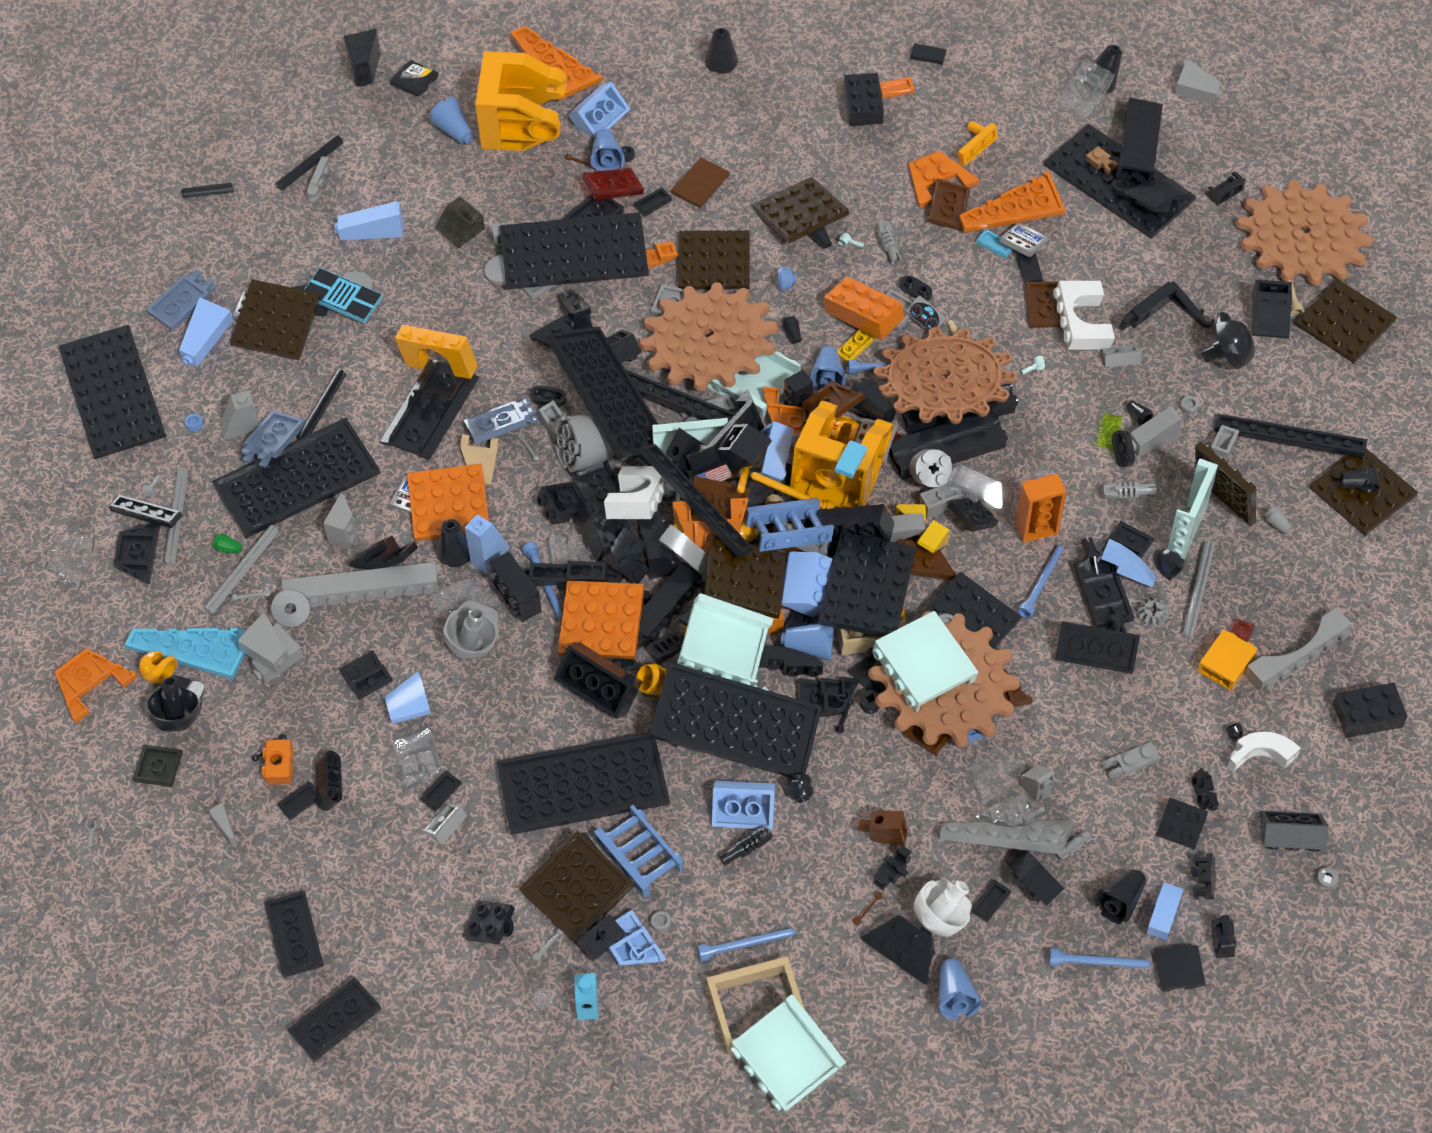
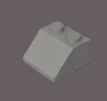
[323,494,358,550]

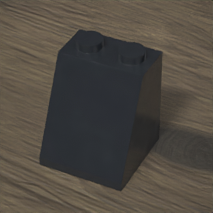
[343,28,381,87]

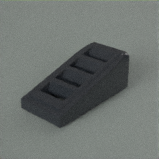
[647,631,684,665]

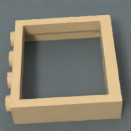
[706,956,805,1054]

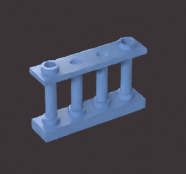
[744,498,834,552]
[594,805,684,898]

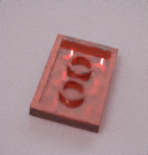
[582,168,644,200]

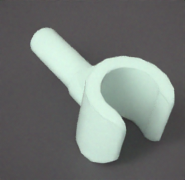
[838,233,864,248]
[1021,356,1045,374]

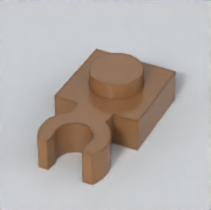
[1085,146,1118,174]

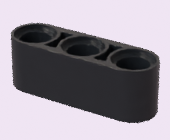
[315,751,342,811]

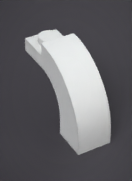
[1227,732,1300,772]

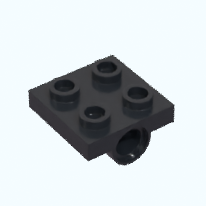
[947,496,999,532]
[462,901,515,945]

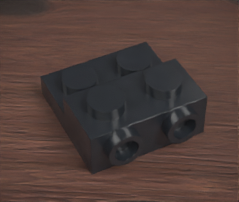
[537,481,586,525]

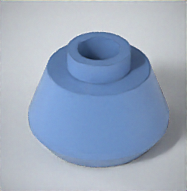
[778,267,796,291]

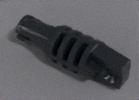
[718,826,773,866]

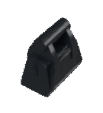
[1211,915,1236,958]

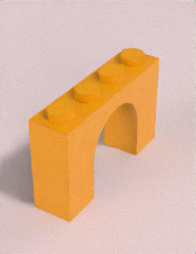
[395,325,478,379]

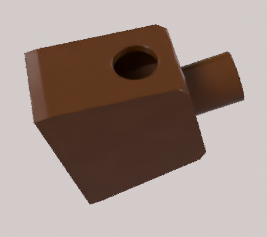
[859,811,908,846]

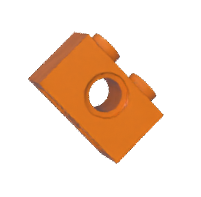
[262,739,293,785]

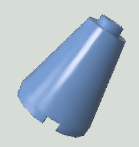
[429,96,474,144]
[590,129,625,174]
[809,346,846,392]
[781,624,834,661]
[939,958,981,1019]

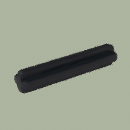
[182,182,234,198]

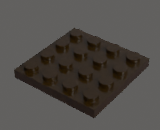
[753,177,849,243]
[678,230,750,290]
[230,279,321,360]
[1294,279,1397,363]
[1195,441,1257,526]
[1309,448,1418,536]
[704,535,786,619]
[519,830,635,945]

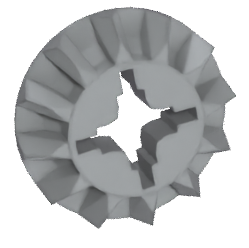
[1138,597,1169,626]

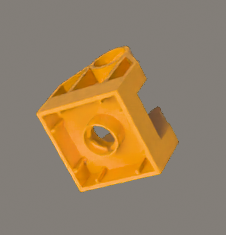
[475,51,568,151]
[790,401,894,508]

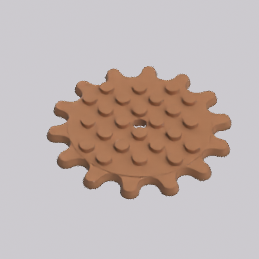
[1236,180,1373,286]
[639,283,779,391]
[874,328,1017,424]
[868,611,1020,747]

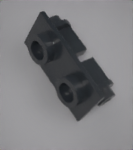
[1191,768,1219,811]

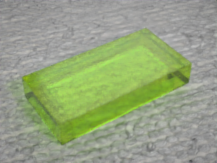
[1098,413,1122,449]

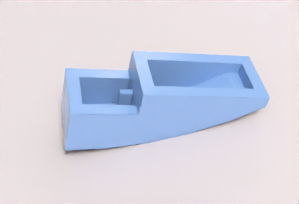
[1101,539,1156,587]
[1146,883,1184,940]

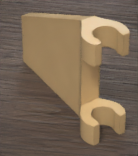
[461,434,500,485]

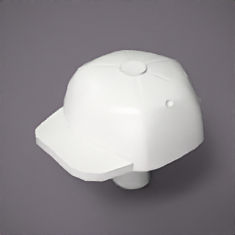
[914,879,972,937]

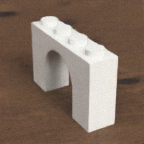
[1054,281,1115,350]
[604,466,669,519]

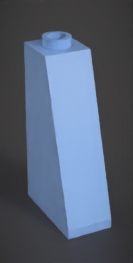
[335,202,403,240]
[179,298,233,367]
[465,515,510,573]

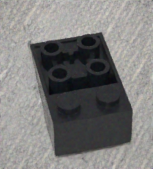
[1252,279,1292,338]

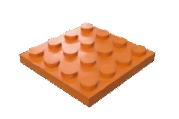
[407,463,489,541]
[558,581,645,659]

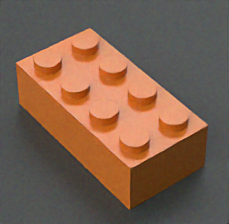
[824,276,904,340]
[1015,474,1066,543]

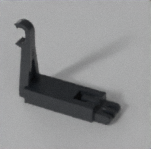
[1119,281,1215,330]

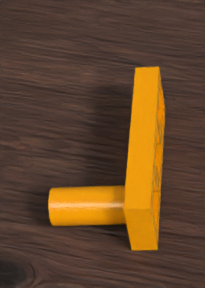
[958,121,998,167]

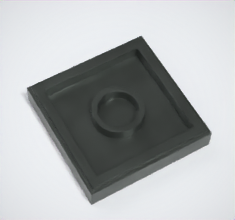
[133,744,183,787]

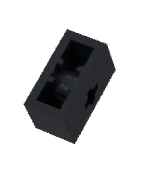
[783,370,813,407]
[577,914,626,962]

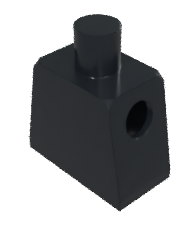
[666,427,705,470]

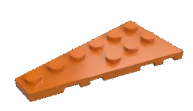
[510,26,603,100]
[959,171,1065,233]

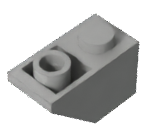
[1020,765,1055,802]

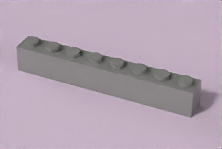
[282,562,439,610]

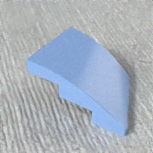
[385,672,431,724]
[597,910,666,966]

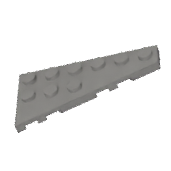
[940,820,1073,854]

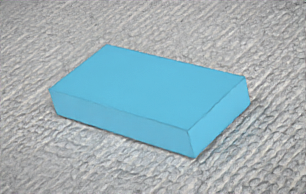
[976,229,1014,259]
[835,440,868,479]

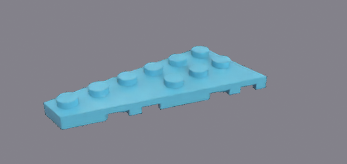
[125,628,249,680]

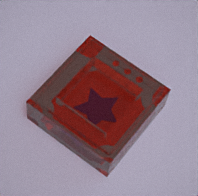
[1231,618,1255,642]

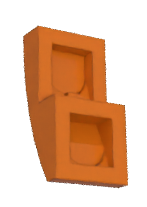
[646,241,678,268]

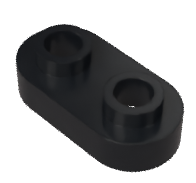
[900,275,932,301]
[530,385,566,408]
[1112,430,1135,467]

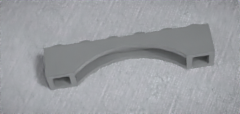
[1245,607,1352,691]

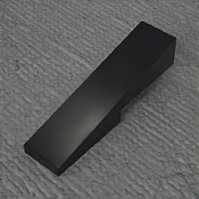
[529,561,607,587]

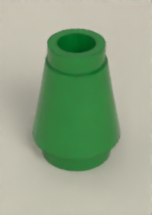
[213,533,243,555]

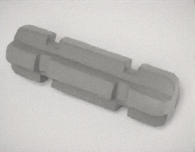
[1056,831,1092,860]

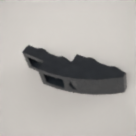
[758,645,823,677]

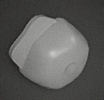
[443,600,499,659]

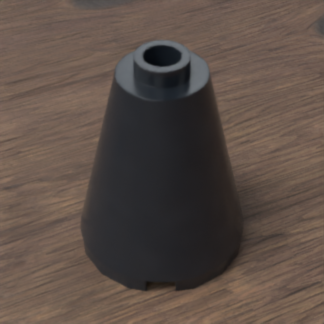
[705,28,738,74]
[1083,45,1122,94]
[851,377,896,423]
[436,519,470,567]
[1094,869,1146,924]

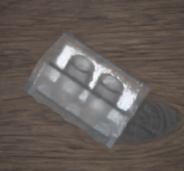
[946,463,1010,511]

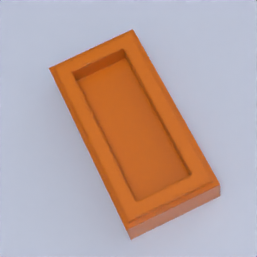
[880,77,915,99]

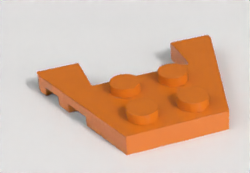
[908,151,979,208]
[763,386,805,436]
[673,498,748,554]
[54,648,138,724]

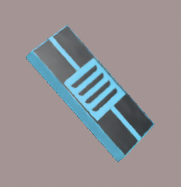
[304,268,383,324]

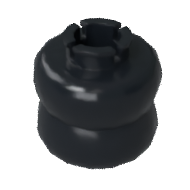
[787,772,814,803]

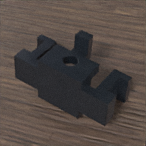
[873,845,912,890]
[1190,853,1216,900]

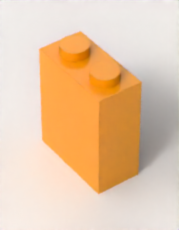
[1197,629,1258,691]

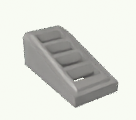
[209,803,237,848]

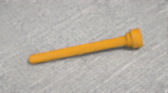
[737,467,752,493]
[751,472,835,510]

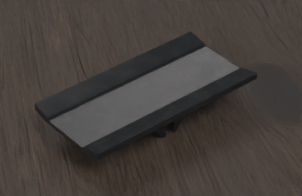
[380,359,479,461]

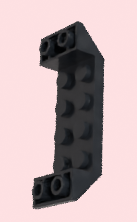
[686,390,765,472]

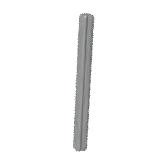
[164,468,188,565]
[204,525,279,614]
[1183,541,1215,639]

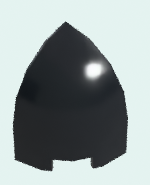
[1155,549,1185,581]

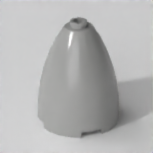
[554,415,615,472]

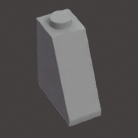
[1175,60,1223,105]
[220,390,259,439]
[1130,406,1182,456]
[238,613,289,674]
[251,623,303,684]

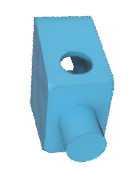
[574,973,599,1020]

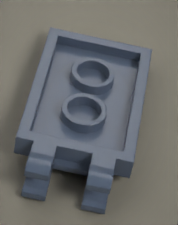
[146,269,217,331]
[463,398,539,444]
[241,410,305,468]

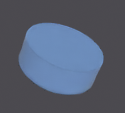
[184,414,204,432]

